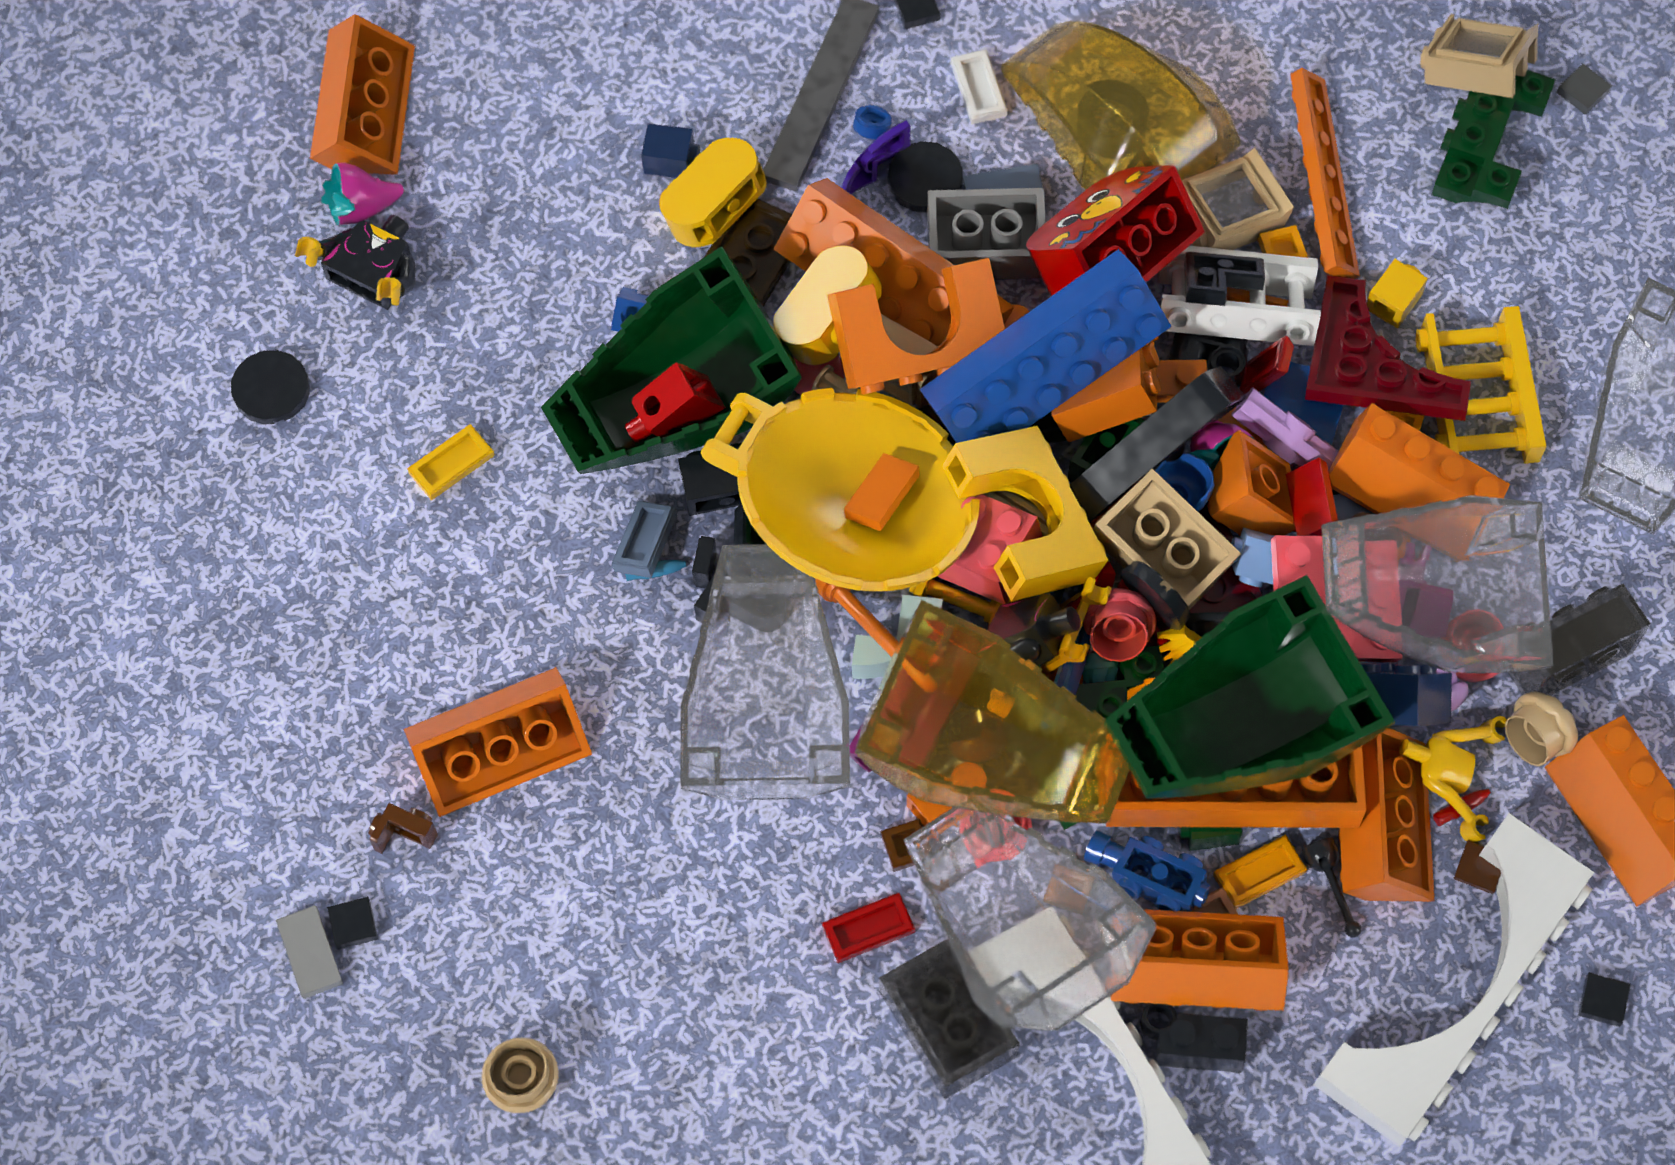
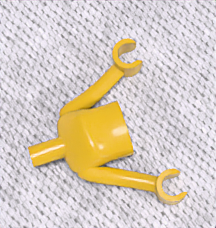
[1399,716,1507,842]

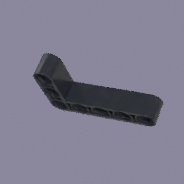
[1070,366,1246,523]

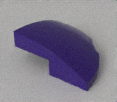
[842,120,911,194]

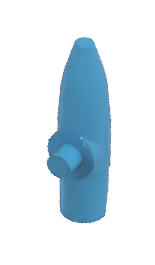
[625,560,686,581]

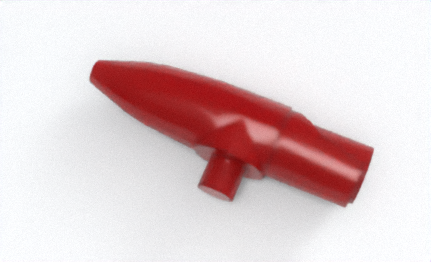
[1433,788,1491,827]

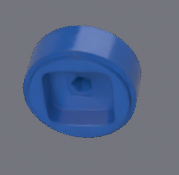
[853,105,892,139]

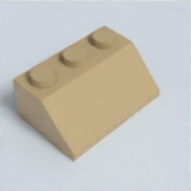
[1093,469,1241,610]

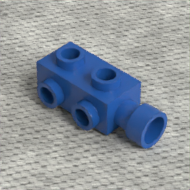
[1084,830,1211,912]

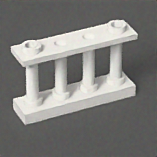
[1158,246,1321,346]

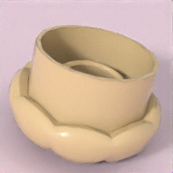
[1505,692,1578,767]
[482,1038,559,1113]

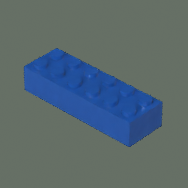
[919,249,1172,443]

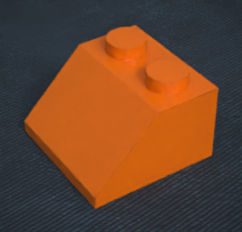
[1207,430,1296,536]

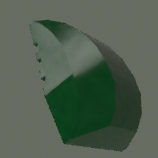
[541,246,802,474]
[1104,575,1395,798]

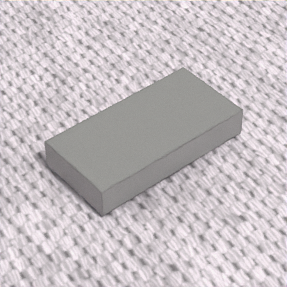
[276,905,343,999]

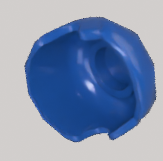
[1155,453,1215,513]

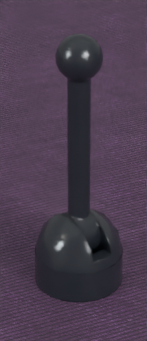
[1302,837,1362,938]

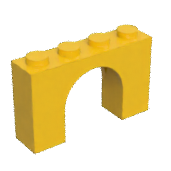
[942,426,1108,601]

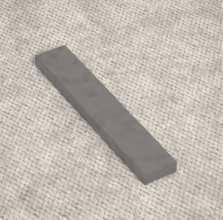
[763,0,879,192]

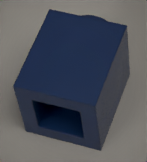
[641,123,700,178]

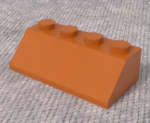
[310,14,415,175]
[1328,403,1510,563]
[403,667,592,817]
[1544,715,1675,907]
[1338,728,1435,902]

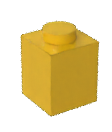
[1367,259,1428,329]

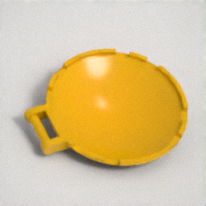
[701,388,980,592]

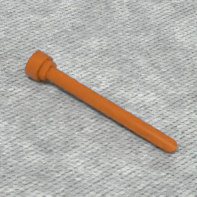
[814,578,938,693]

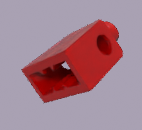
[625,362,726,443]

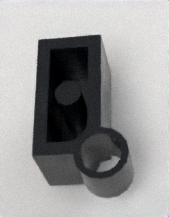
[1140,1003,1248,1073]

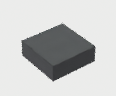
[1557,64,1612,115]

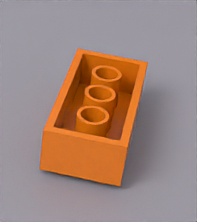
[1110,908,1289,1011]

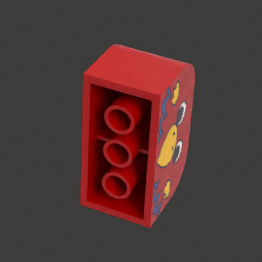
[1026,165,1205,296]

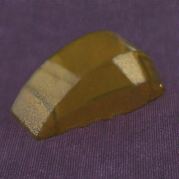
[1001,21,1241,189]
[855,600,1130,824]

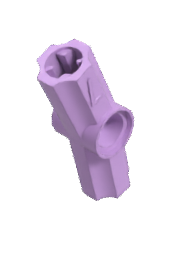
[1232,387,1339,471]

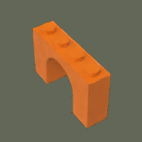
[827,258,1005,395]
[1052,337,1161,442]

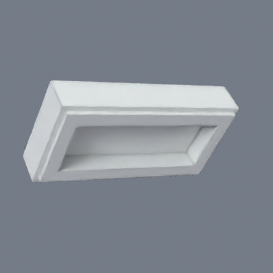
[951,49,1008,125]

